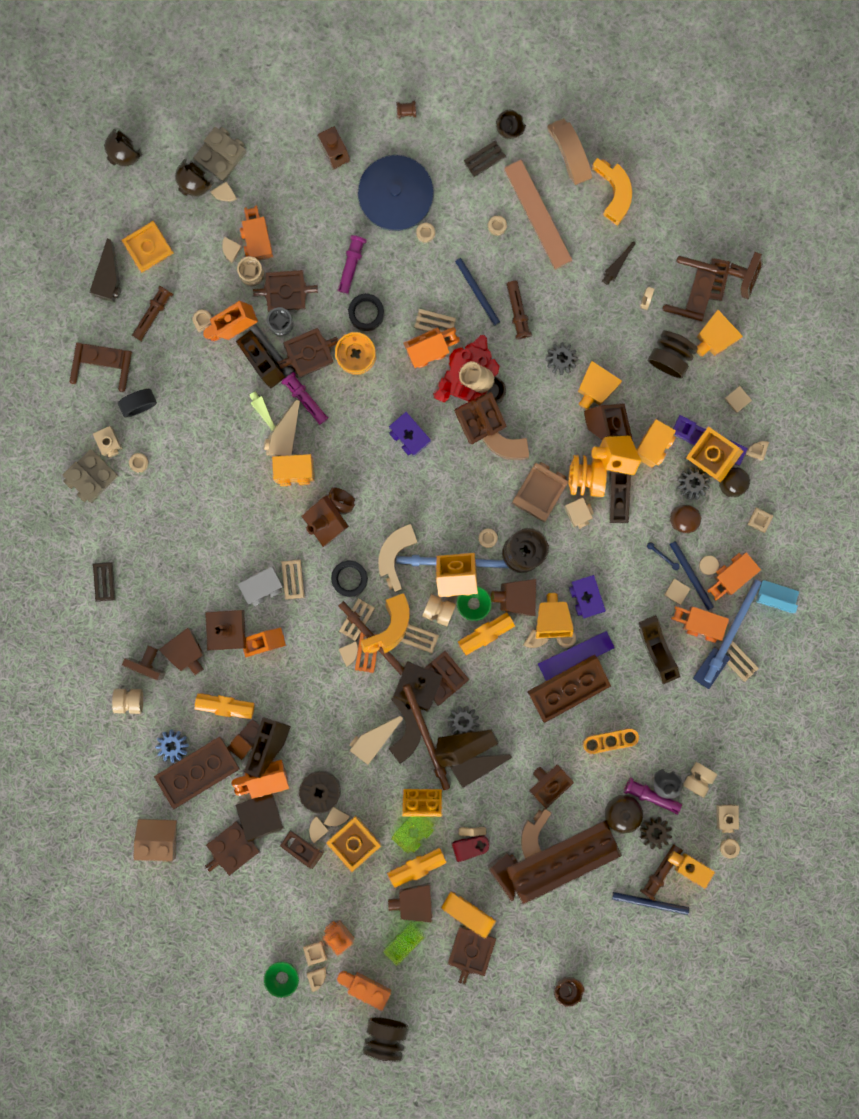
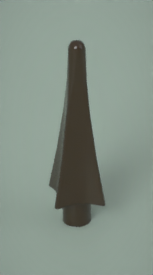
[602,241,636,285]

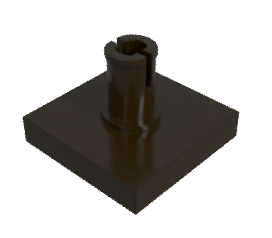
[393,661,443,712]

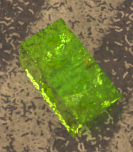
[391,816,434,854]
[383,921,424,966]

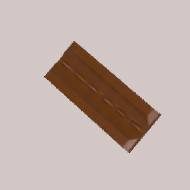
[506,820,622,905]

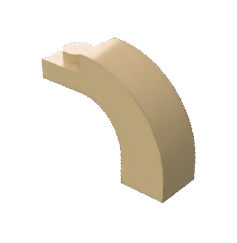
[378,524,417,592]

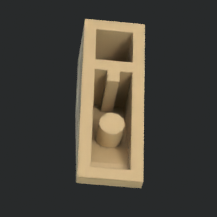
[263,400,300,456]
[350,716,403,765]

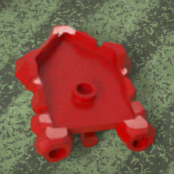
[433,335,500,403]

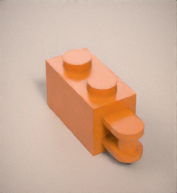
[240,205,273,261]
[203,301,258,341]
[403,327,460,368]
[707,552,761,601]
[671,606,729,643]
[231,760,289,799]
[323,920,354,956]
[337,971,392,1011]

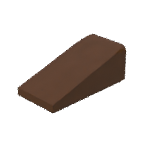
[280,830,324,869]

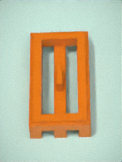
[355,632,377,673]

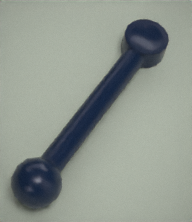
[647,542,680,570]

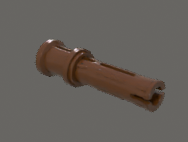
[506,280,532,340]
[132,286,174,342]
[640,844,683,901]

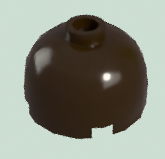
[104,129,143,167]
[175,159,214,197]
[605,795,643,834]

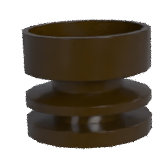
[647,330,698,379]
[502,528,549,573]
[299,770,341,813]
[362,1017,408,1062]

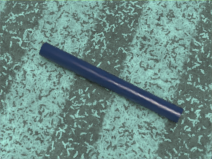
[455,258,500,326]
[669,541,714,610]
[612,892,689,915]

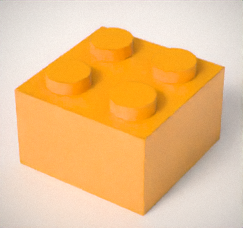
[636,419,676,468]
[686,426,743,483]
[272,454,315,486]
[436,553,477,597]
[326,815,382,872]

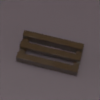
[464,140,506,177]
[93,562,115,602]

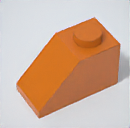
[243,627,286,658]

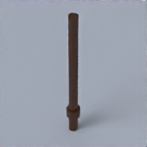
[338,601,404,675]
[403,684,450,790]

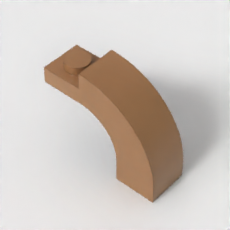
[547,118,593,185]
[482,432,529,460]
[521,808,551,859]

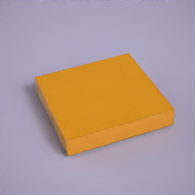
[121,220,174,273]

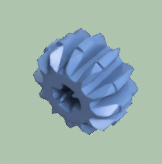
[155,729,189,763]

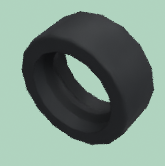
[348,293,384,332]
[118,389,157,417]
[331,560,368,597]

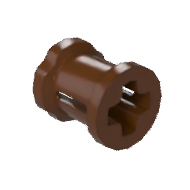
[396,100,416,119]

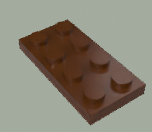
[527,654,611,723]
[154,736,240,810]

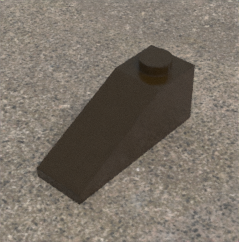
[89,238,121,302]
[235,330,286,389]
[609,471,631,523]
[244,717,291,778]
[435,729,499,767]
[450,754,512,788]

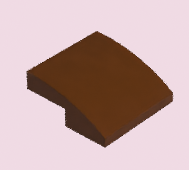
[454,392,507,444]
[425,651,470,706]

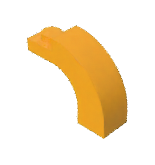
[591,158,632,226]
[361,593,409,653]

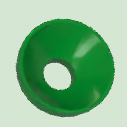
[457,586,492,621]
[264,961,299,998]

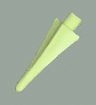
[249,391,275,430]

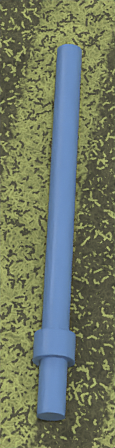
[396,555,508,568]
[704,579,761,683]

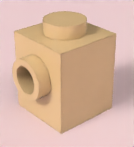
[93,426,122,458]
[564,498,594,529]
[716,804,739,833]

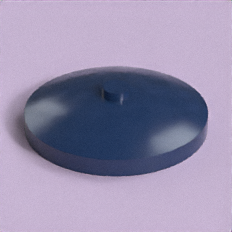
[358,155,434,231]

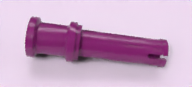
[337,235,367,294]
[281,372,329,425]
[623,777,682,815]

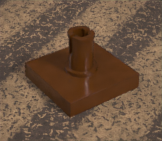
[728,252,763,300]
[302,495,349,547]
[205,610,246,651]
[122,645,166,680]
[529,764,574,809]

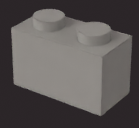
[238,566,284,607]

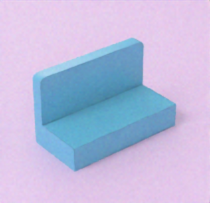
[756,580,799,613]

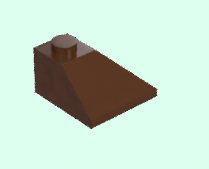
[584,403,633,440]
[488,852,518,902]

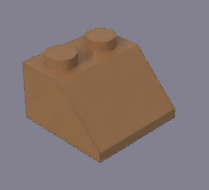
[134,819,177,861]

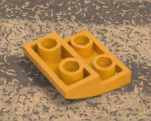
[403,789,442,816]

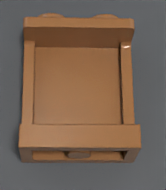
[512,462,568,523]

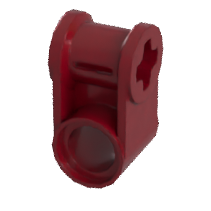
[451,835,489,862]

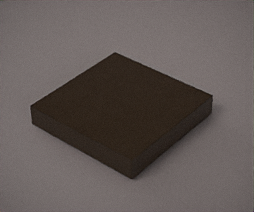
[235,793,284,842]

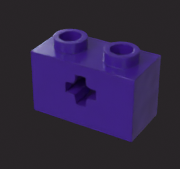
[389,412,431,457]
[569,575,606,619]

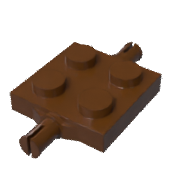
[253,270,318,312]
[277,328,339,378]
[205,821,261,876]
[447,926,496,985]

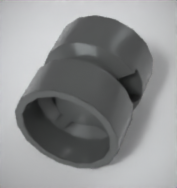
[267,307,294,336]

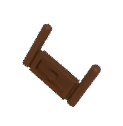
[662,256,718,322]
[69,343,132,392]

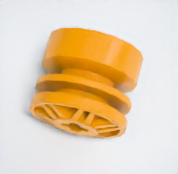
[335,332,376,375]
[568,455,607,497]

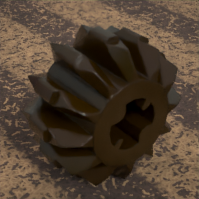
[639,816,672,849]

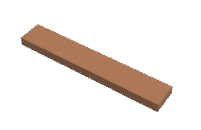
[504,160,572,269]

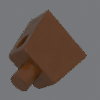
[317,126,350,170]
[491,579,536,616]
[158,628,204,676]
[388,883,432,923]

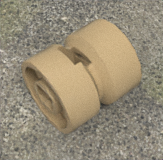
[237,257,264,286]
[459,362,494,393]
[422,594,456,627]
[112,689,143,714]
[683,762,718,798]

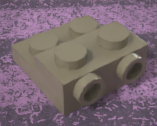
[193,126,247,182]
[62,449,118,503]

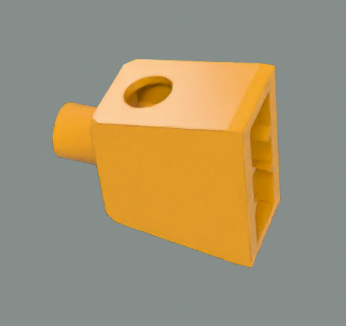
[697,310,743,357]
[578,361,622,410]
[591,436,641,475]
[536,593,573,638]
[668,851,715,889]

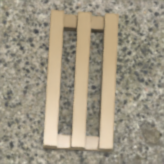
[414,309,456,332]
[282,560,305,600]
[339,598,375,641]
[401,624,439,653]
[727,641,759,682]

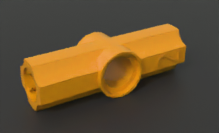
[458,612,515,656]
[195,693,255,719]
[387,847,447,888]

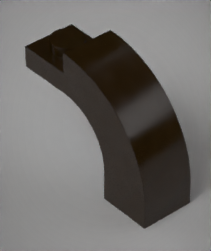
[638,615,681,685]
[388,698,421,764]

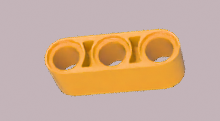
[582,728,639,754]
[441,891,496,938]

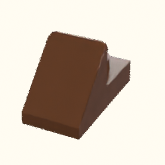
[228,719,260,760]

